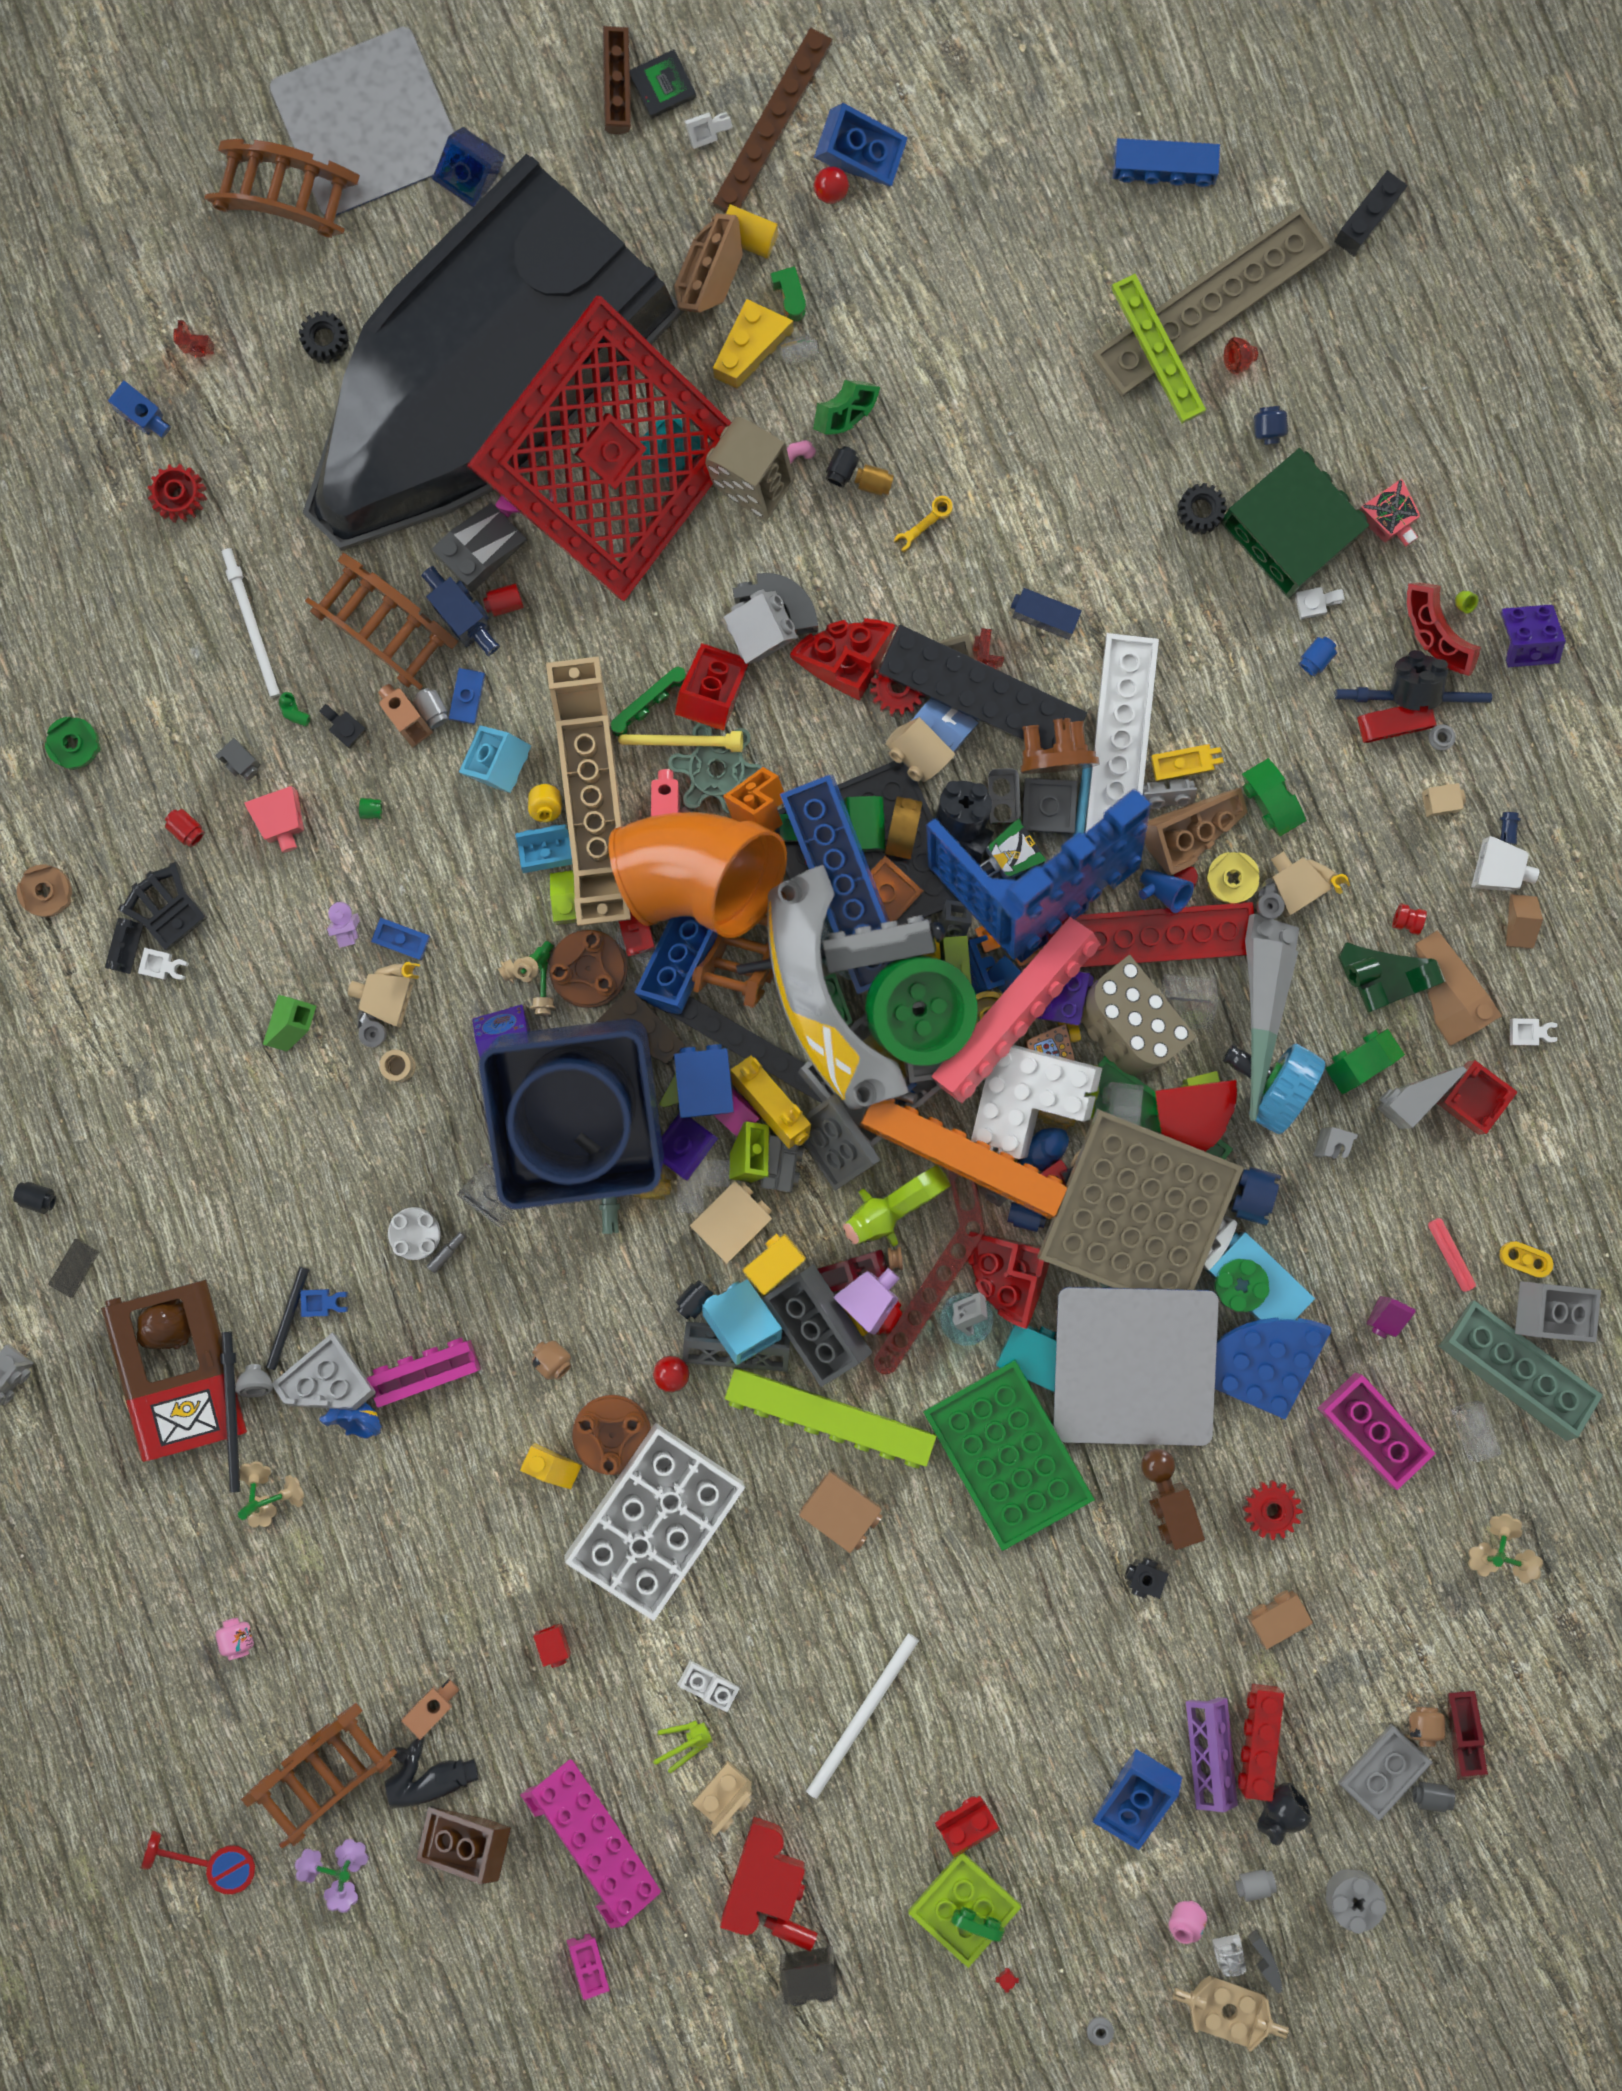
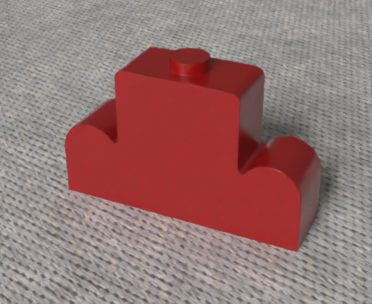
[720,1816,805,1935]

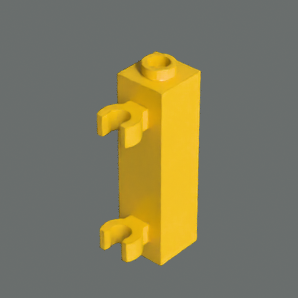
[730,1055,811,1149]

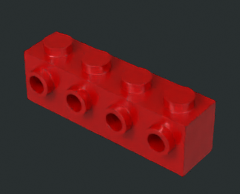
[1238,1683,1284,1802]

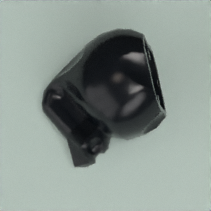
[1257,1783,1312,1845]

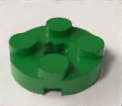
[45,717,101,770]
[1215,1259,1270,1312]

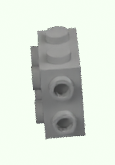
[724,589,798,664]

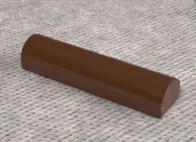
[602,26,631,135]

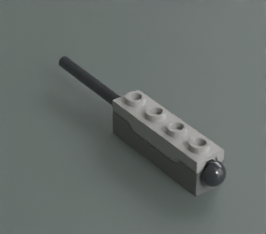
[736,915,945,975]

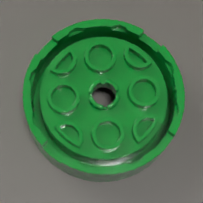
[865,955,978,1065]

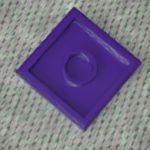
[662,1112,718,1181]

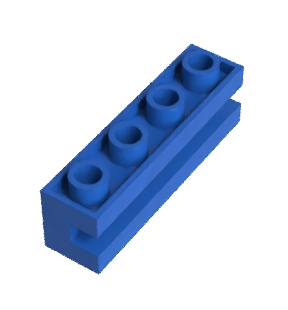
[1112,138,1220,187]

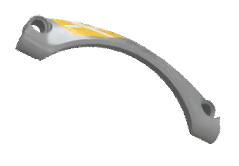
[767,865,909,1110]

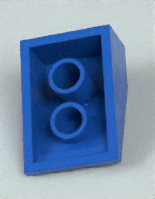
[814,103,908,187]
[1093,1749,1182,1850]

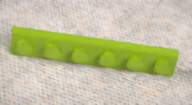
[1111,274,1206,424]

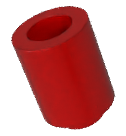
[483,583,524,617]

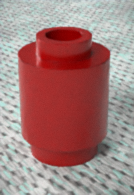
[165,809,205,847]

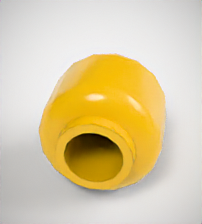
[528,784,562,823]

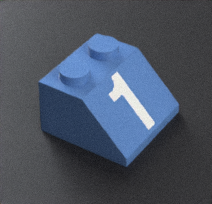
[912,699,979,753]

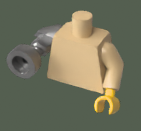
[1256,851,1350,920]
[348,962,420,1048]

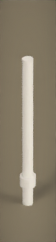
[221,548,280,698]

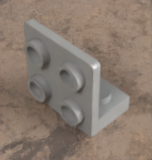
[0,1344,34,1406]

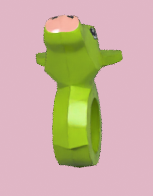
[843,1165,951,1247]

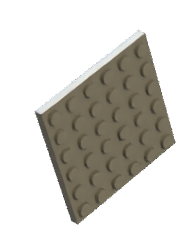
[1037,1109,1244,1290]

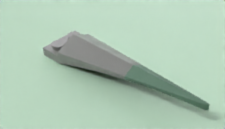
[1245,914,1299,1121]

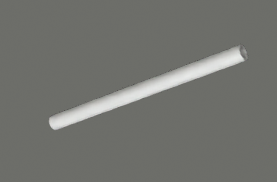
[806,1633,919,1799]

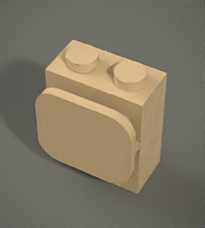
[690,1181,773,1263]

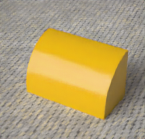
[726,204,778,259]

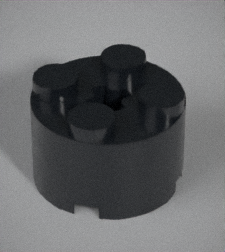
[1390,650,1448,710]
[935,781,992,842]

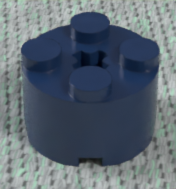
[1231,1167,1281,1226]

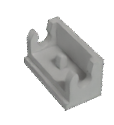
[1313,1127,1358,1159]

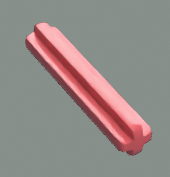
[1428,1218,1476,1292]

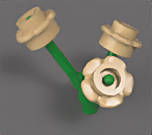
[498,941,556,1016]

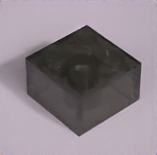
[779,1946,838,2006]

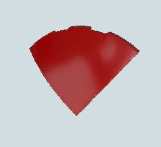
[790,618,895,701]
[1155,1079,1237,1152]
[968,1231,1050,1329]

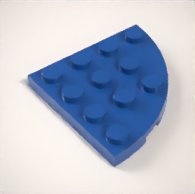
[1215,1317,1331,1420]

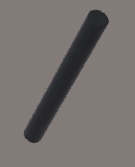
[266,1266,310,1370]

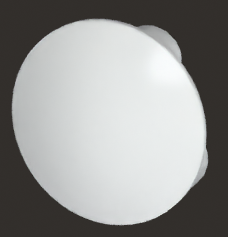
[388,1207,441,1260]

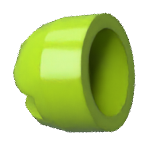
[1455,590,1479,613]

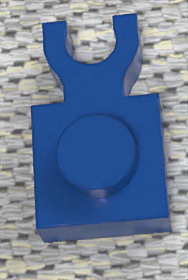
[301,1289,348,1317]

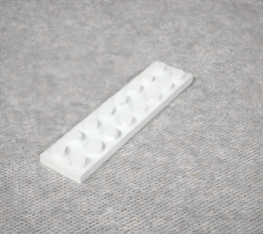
[1085,633,1159,832]

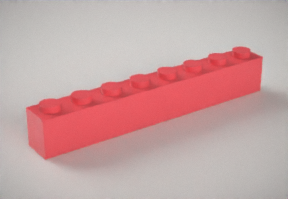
[931,917,1101,1104]

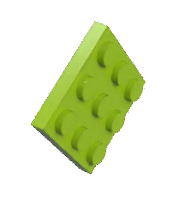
[908,1853,1022,1968]

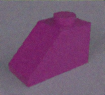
[1366,1296,1416,1339]

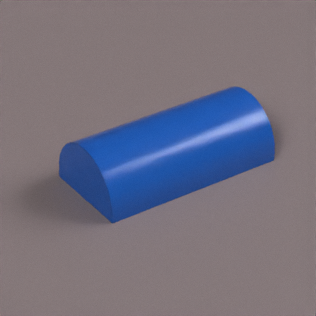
[634,916,718,1014]

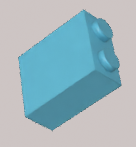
[703,1279,782,1365]

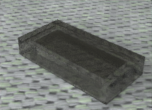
[48,1239,100,1298]

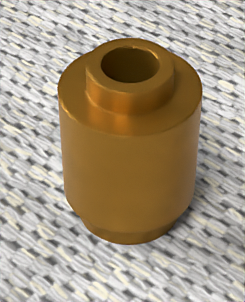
[854,464,894,496]

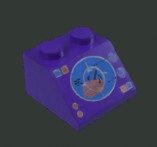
[472,1004,530,1058]

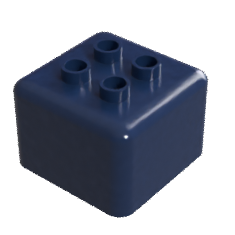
[479,1019,664,1209]

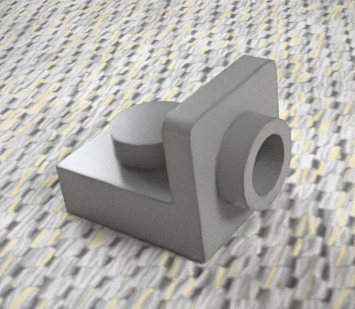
[952,1292,987,1336]

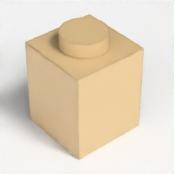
[1422,783,1466,818]

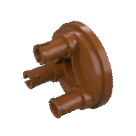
[1020,718,1100,774]
[549,930,628,1008]
[572,1395,651,1475]

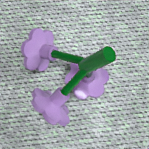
[295,1839,368,1913]

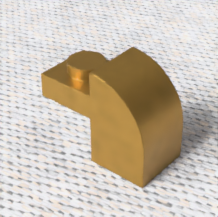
[885,796,922,859]

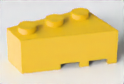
[713,299,793,389]

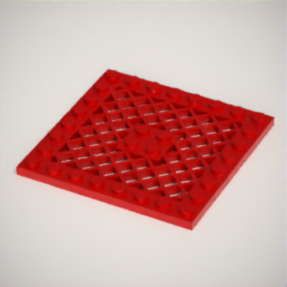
[467,296,731,601]

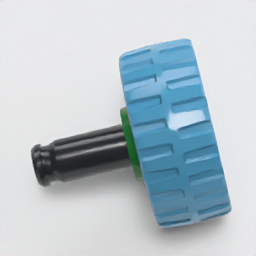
[1223,1044,1325,1134]

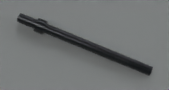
[220,1331,241,1493]

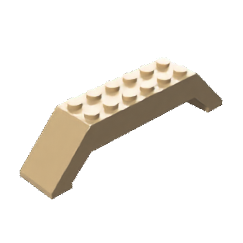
[546,656,631,926]

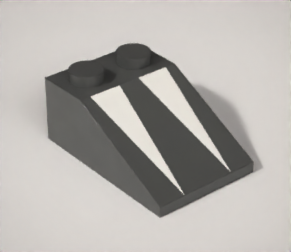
[432,503,527,593]

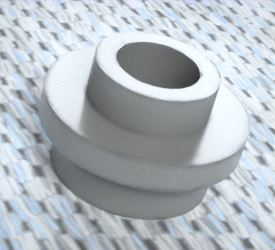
[1429,724,1455,751]
[1087,2017,1114,2046]

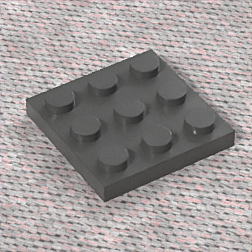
[803,1094,880,1191]

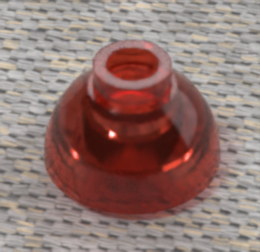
[1223,337,1258,374]

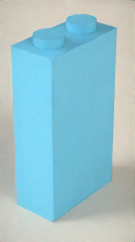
[1205,1232,1315,1320]

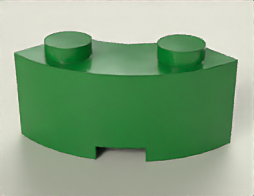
[813,380,880,435]
[1242,758,1307,836]
[1325,1028,1405,1095]

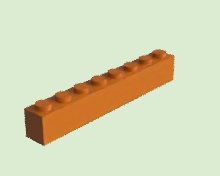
[859,1098,1068,1219]

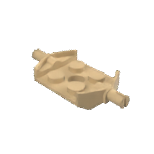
[1172,1976,1289,2051]

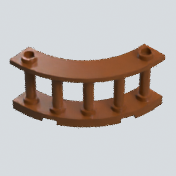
[204,139,360,238]
[305,553,459,690]
[692,891,787,1008]
[241,1703,397,1849]

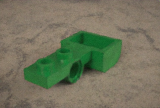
[779,796,886,852]

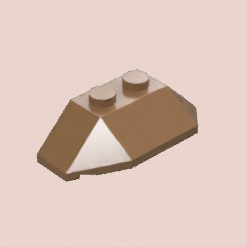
[674,213,743,313]

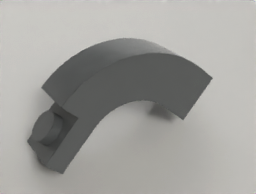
[732,573,818,635]

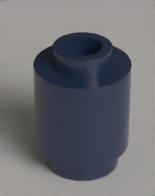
[1007,1202,1046,1232]

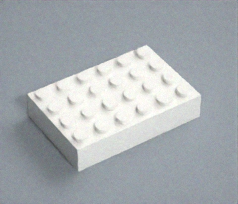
[564,1423,745,1621]

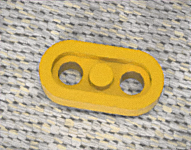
[1499,1241,1553,1278]

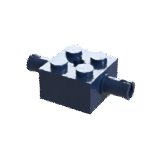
[421,566,500,656]

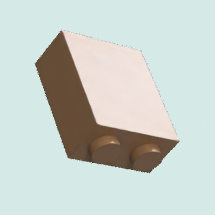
[799,1469,882,1553]

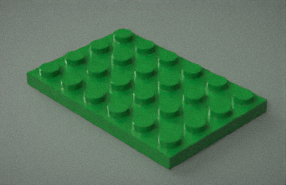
[923,1359,1095,1551]

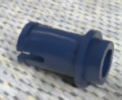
[1499,812,1521,845]

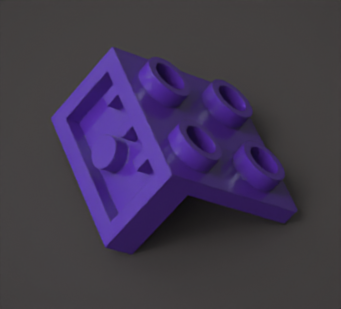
[1501,604,1566,668]
[1036,972,1094,1025]

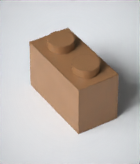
[1246,1590,1313,1649]

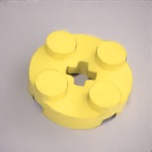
[1206,852,1259,904]

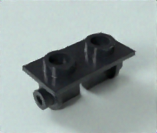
[105,918,144,974]

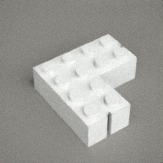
[971,1045,1103,1159]

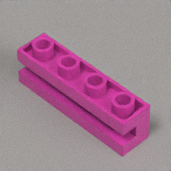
[367,1337,481,1408]

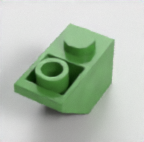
[263,994,316,1052]

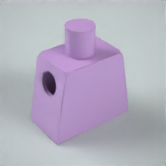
[833,1268,900,1334]

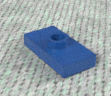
[449,668,485,725]

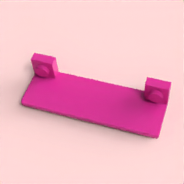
[520,1759,661,1928]

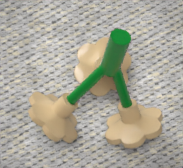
[237,1461,304,1528]
[1468,1514,1543,1584]

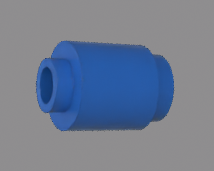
[1299,637,1337,676]

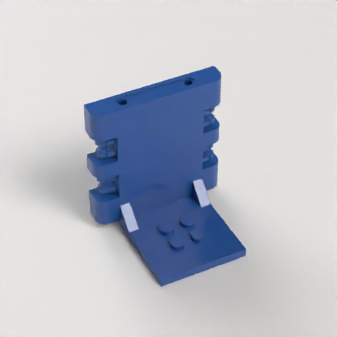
[927,789,1151,963]

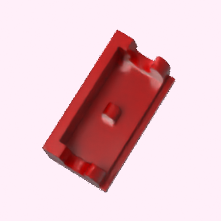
[619,911,655,957]

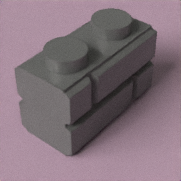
[760,1136,804,1192]

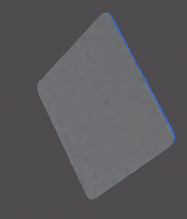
[270,27,463,215]
[1053,1287,1219,1446]

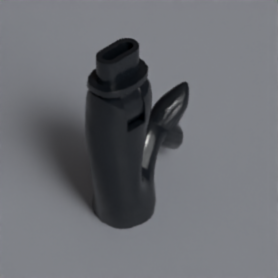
[385,1737,479,1809]

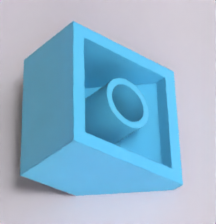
[459,725,531,793]

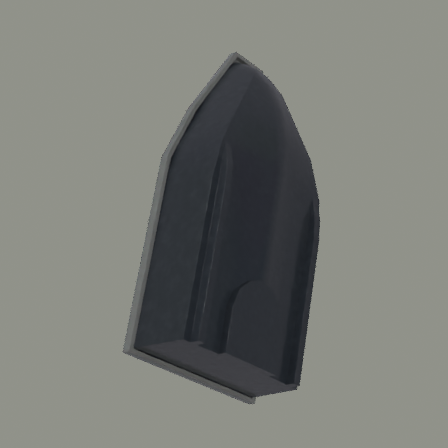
[303,153,684,551]

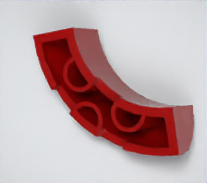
[1407,583,1481,676]

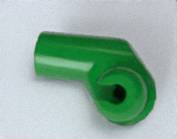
[279,692,311,727]

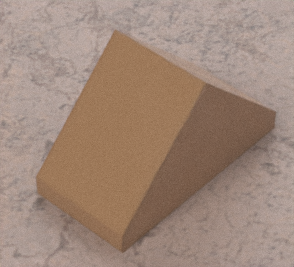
[1506,894,1543,949]

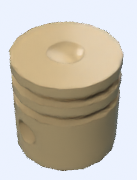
[379,1050,416,1082]

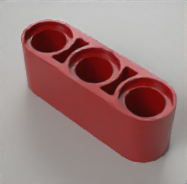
[1357,706,1437,743]

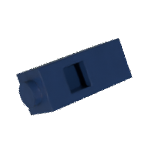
[1010,588,1082,640]

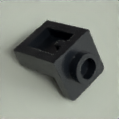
[959,828,994,865]

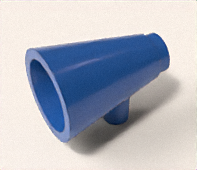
[1139,869,1194,913]

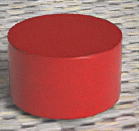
[1174,866,1198,887]

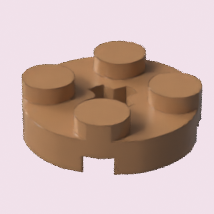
[17,864,72,917]

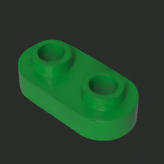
[951,1907,1005,1942]

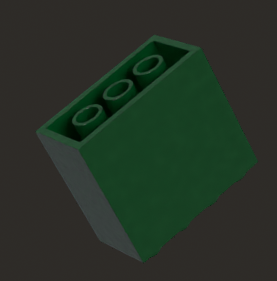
[1221,447,1369,599]

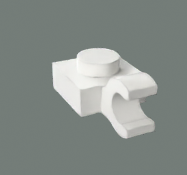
[685,112,733,149]
[1295,587,1344,620]

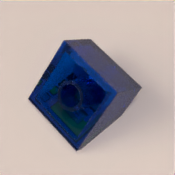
[432,127,506,207]

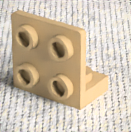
[692,1761,752,1836]

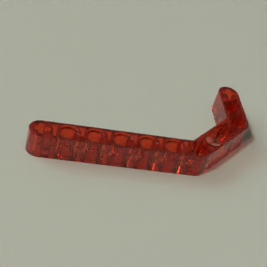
[874,1170,986,1374]

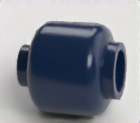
[1254,406,1288,445]

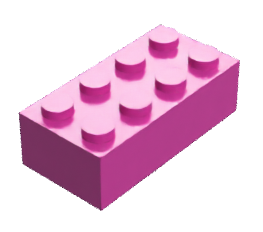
[1317,1372,1436,1490]

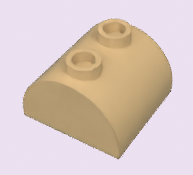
[886,717,955,782]

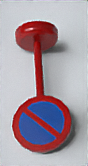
[141,1830,255,1895]

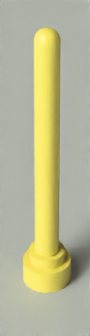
[618,731,743,752]

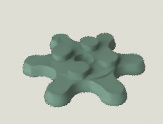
[668,723,762,814]

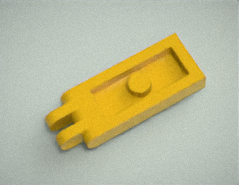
[1151,744,1224,782]

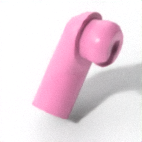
[787,440,816,464]

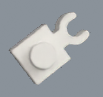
[138,948,189,980]
[1510,1018,1557,1046]

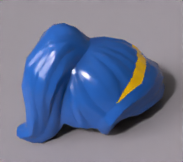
[319,1403,382,1439]

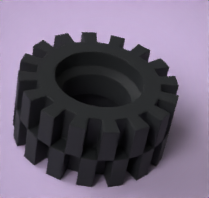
[299,311,349,364]
[1177,483,1227,535]

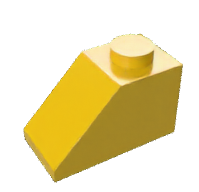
[520,1443,582,1490]

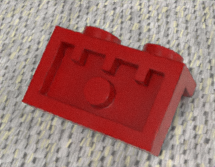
[935,1796,1001,1858]

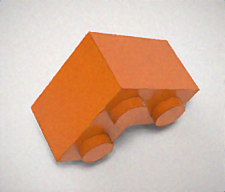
[723,767,784,831]

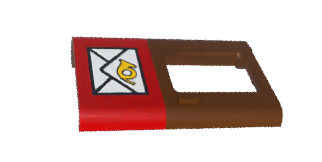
[101,1279,247,1462]

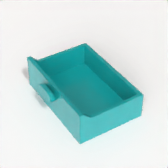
[996,1324,1057,1392]

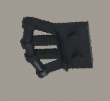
[117,862,208,951]

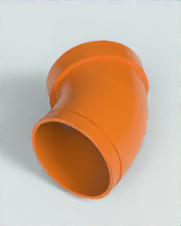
[609,812,787,938]

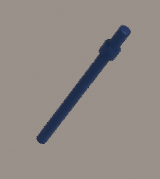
[1335,687,1492,703]

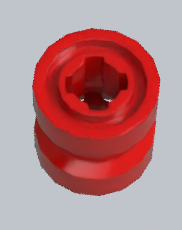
[1392,903,1427,936]

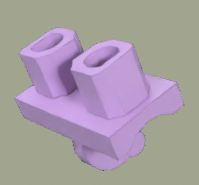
[327,902,360,948]

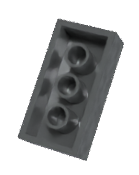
[762,1264,873,1387]

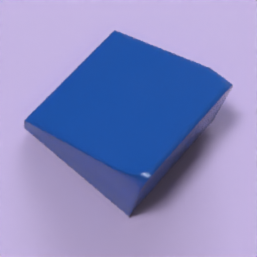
[987,955,1022,993]

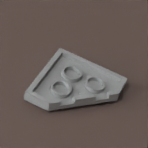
[272,1333,376,1410]

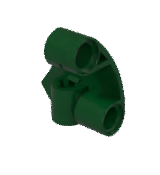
[1338,942,1446,1013]

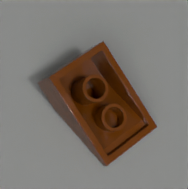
[416,1806,511,1885]

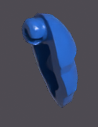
[1017,1128,1069,1171]

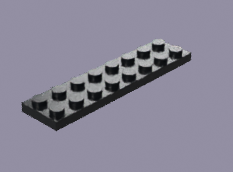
[878,624,1088,750]

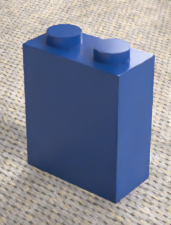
[674,1044,734,1118]

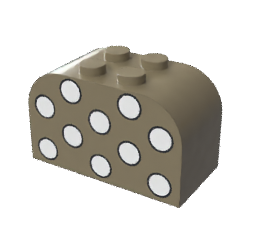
[705,417,795,522]
[1081,954,1196,1076]

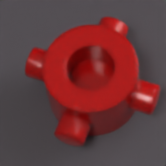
[995,1968,1019,1993]

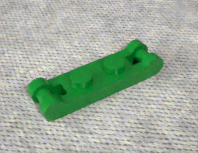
[610,667,686,737]

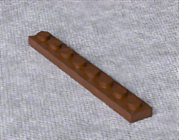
[713,27,833,213]

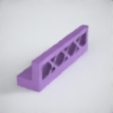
[1186,1697,1238,1812]

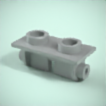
[1142,778,1197,809]

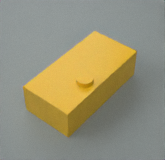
[743,1233,806,1295]

